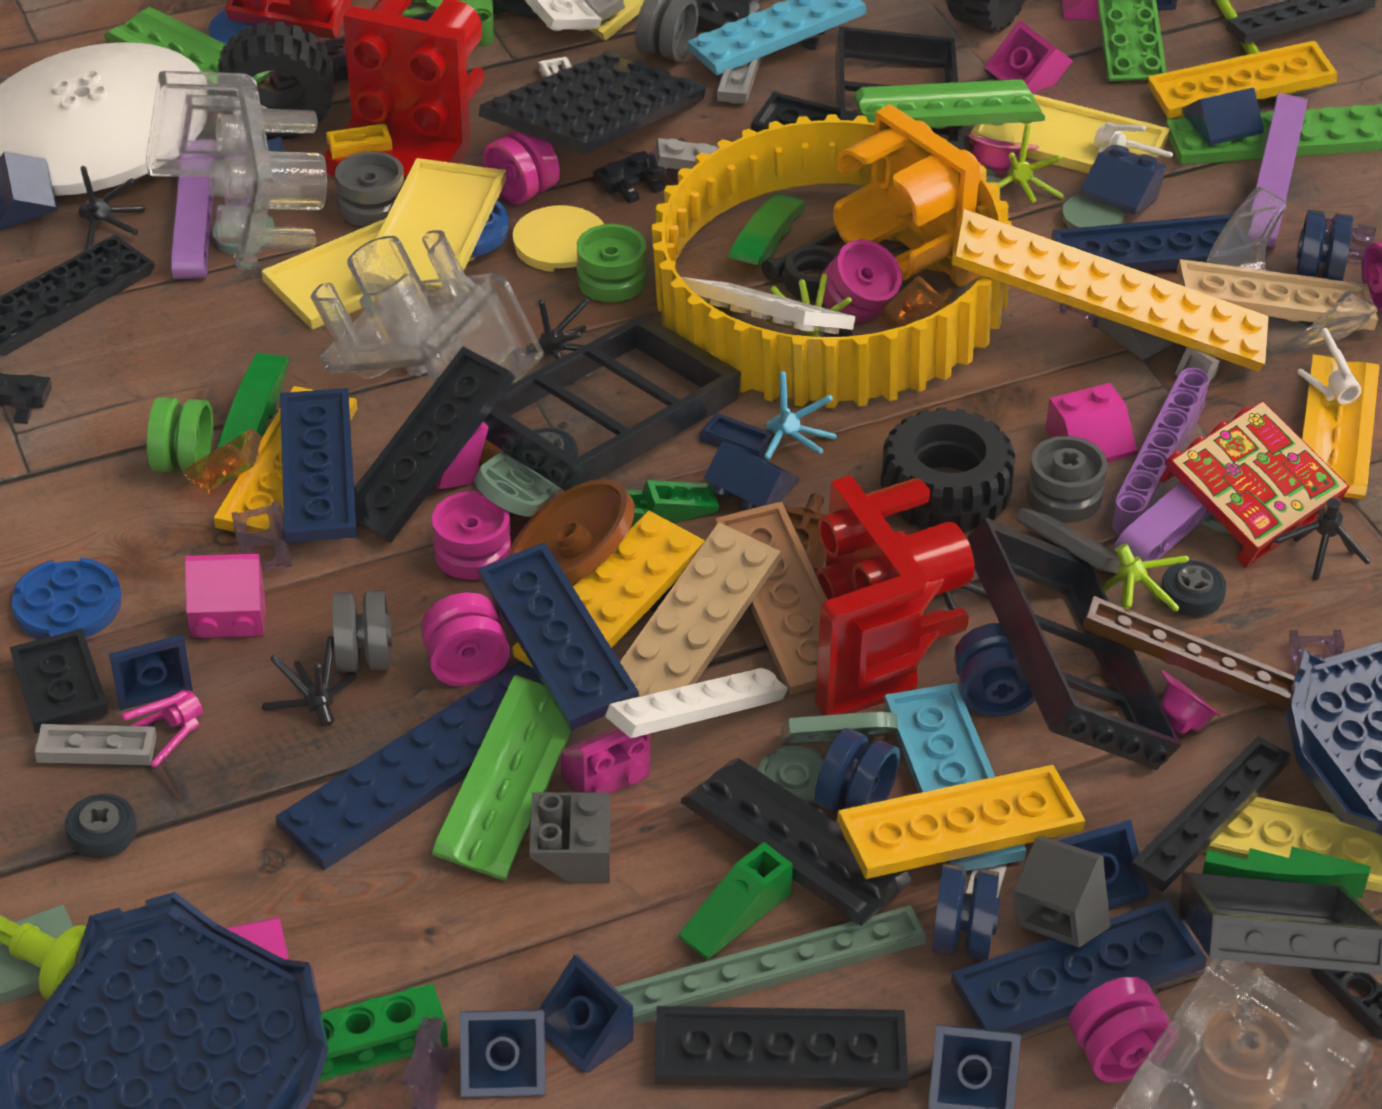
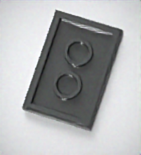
[1016,508,1121,574]

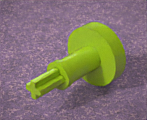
[0,915,86,1001]

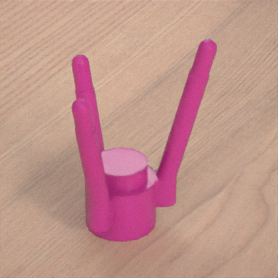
[121,690,203,768]

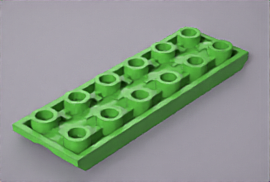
[1096,0,1167,82]
[104,7,270,96]
[853,79,1045,129]
[432,675,574,882]

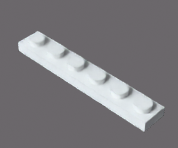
[605,668,788,738]

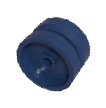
[1296,209,1353,281]
[954,623,1036,717]
[814,728,900,813]
[932,864,1000,960]

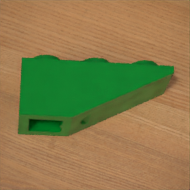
[679,842,793,960]

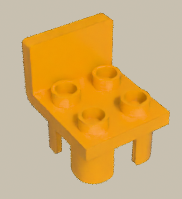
[833,104,982,287]

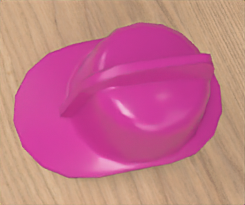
[966,134,1039,174]
[1160,670,1222,734]

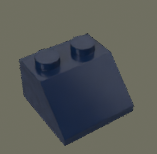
[1079,145,1166,214]
[704,441,800,509]

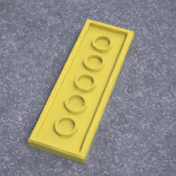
[1202,797,1382,893]

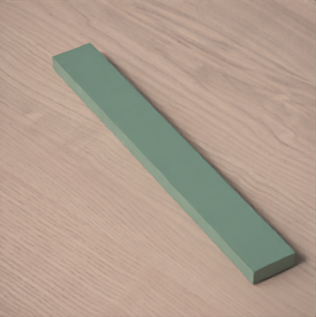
[614,905,926,1025]

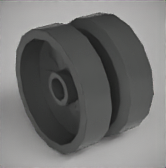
[635,0,698,62]
[335,151,404,227]
[1027,436,1108,523]
[332,590,392,673]

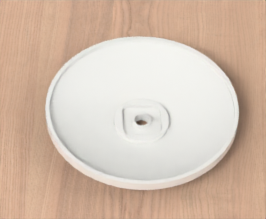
[0,43,210,195]

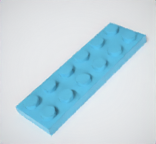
[687,0,866,75]
[884,683,1026,871]

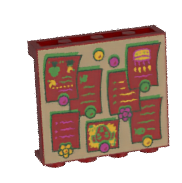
[1159,401,1350,568]

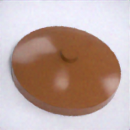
[508,479,635,584]

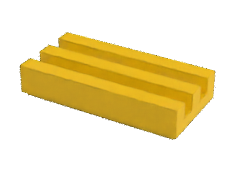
[326,123,393,159]

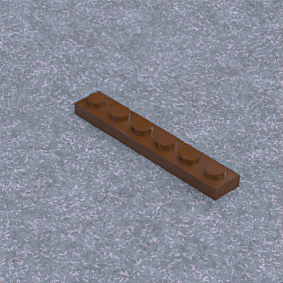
[1082,596,1295,710]

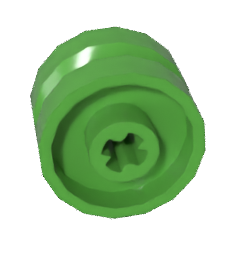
[576,224,646,302]
[147,397,213,475]

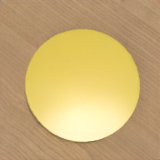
[513,205,604,272]

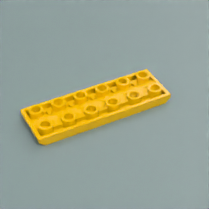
[1302,354,1380,500]

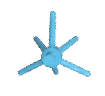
[764,371,837,461]

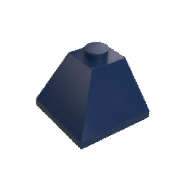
[109,634,193,711]

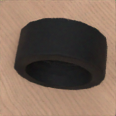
[784,245,838,301]

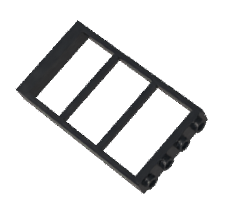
[835,26,964,150]
[483,314,741,491]
[967,517,1182,770]
[1179,872,1382,974]

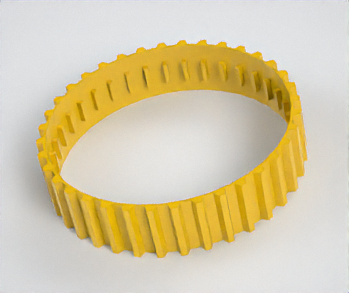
[652,115,1012,408]

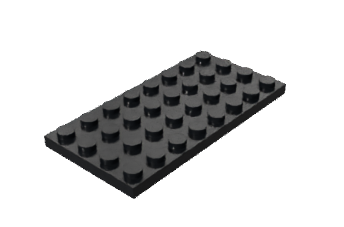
[478,51,706,155]

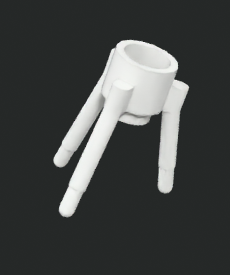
[1094,122,1173,158]
[1297,328,1362,404]

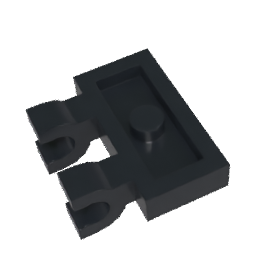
[593,151,665,204]
[0,373,52,424]

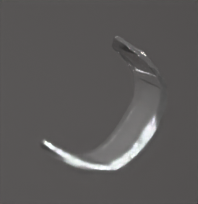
[1206,187,1377,356]

